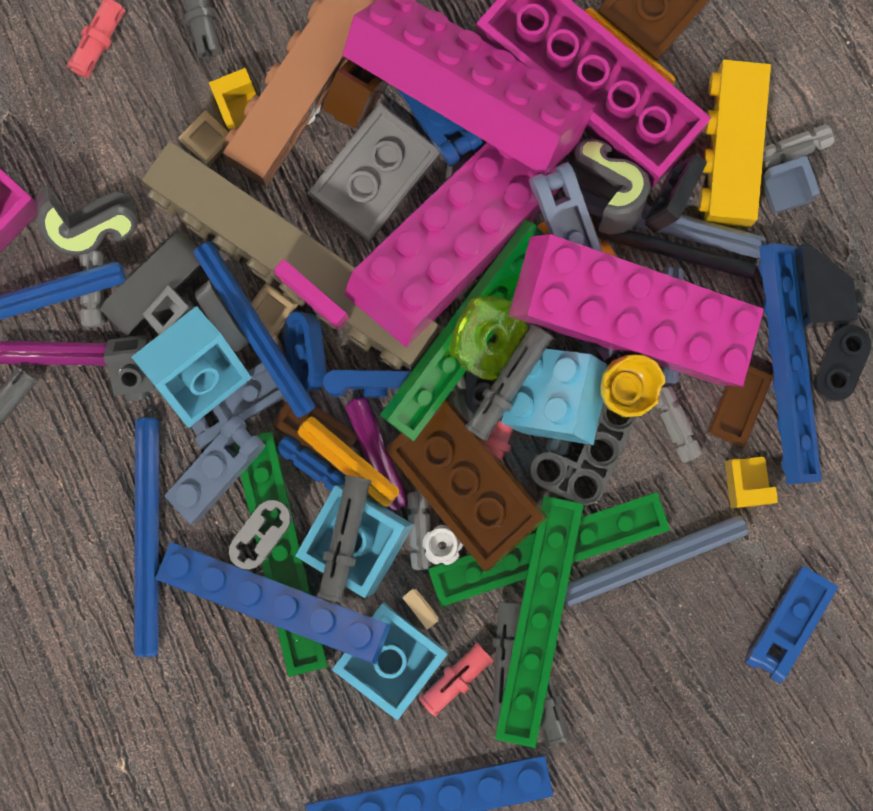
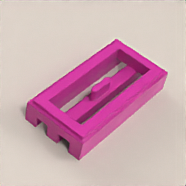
[274,259,350,329]

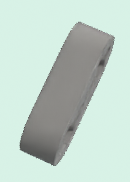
[195,280,250,352]
[229,500,292,569]

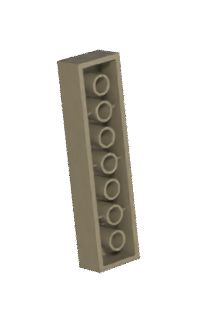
[141,141,439,371]

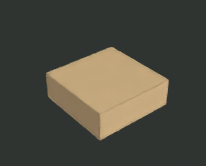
[178,110,229,167]
[251,283,299,338]
[402,588,439,629]

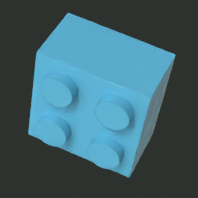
[132,306,252,428]
[501,349,608,445]
[295,485,414,598]
[332,602,448,721]

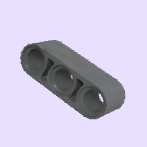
[100,231,204,337]

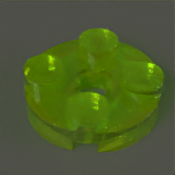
[450,296,530,380]

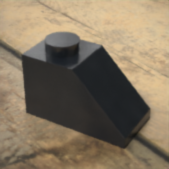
[795,243,862,329]

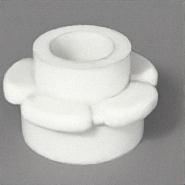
[423,525,463,565]

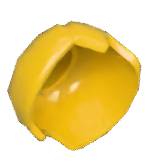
[600,355,666,417]

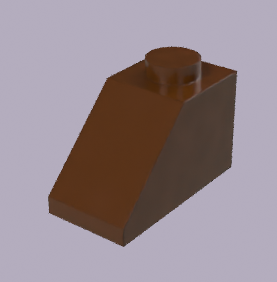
[321,60,389,129]

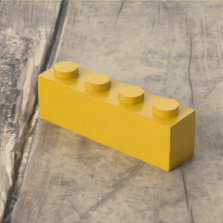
[698,60,771,228]

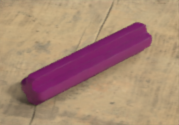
[0,341,107,366]
[345,397,408,511]

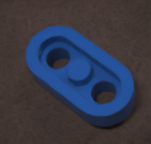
[283,312,327,391]

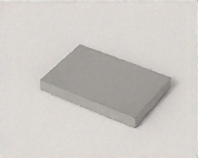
[307,102,441,243]

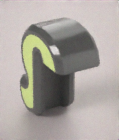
[571,139,651,235]
[35,184,137,256]

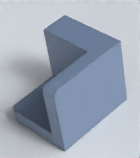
[761,156,820,215]

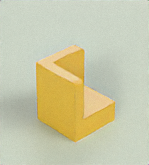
[209,68,256,132]
[724,457,778,509]

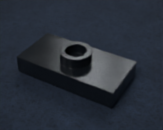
[645,154,707,233]

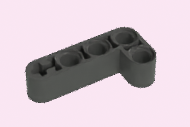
[528,402,637,506]

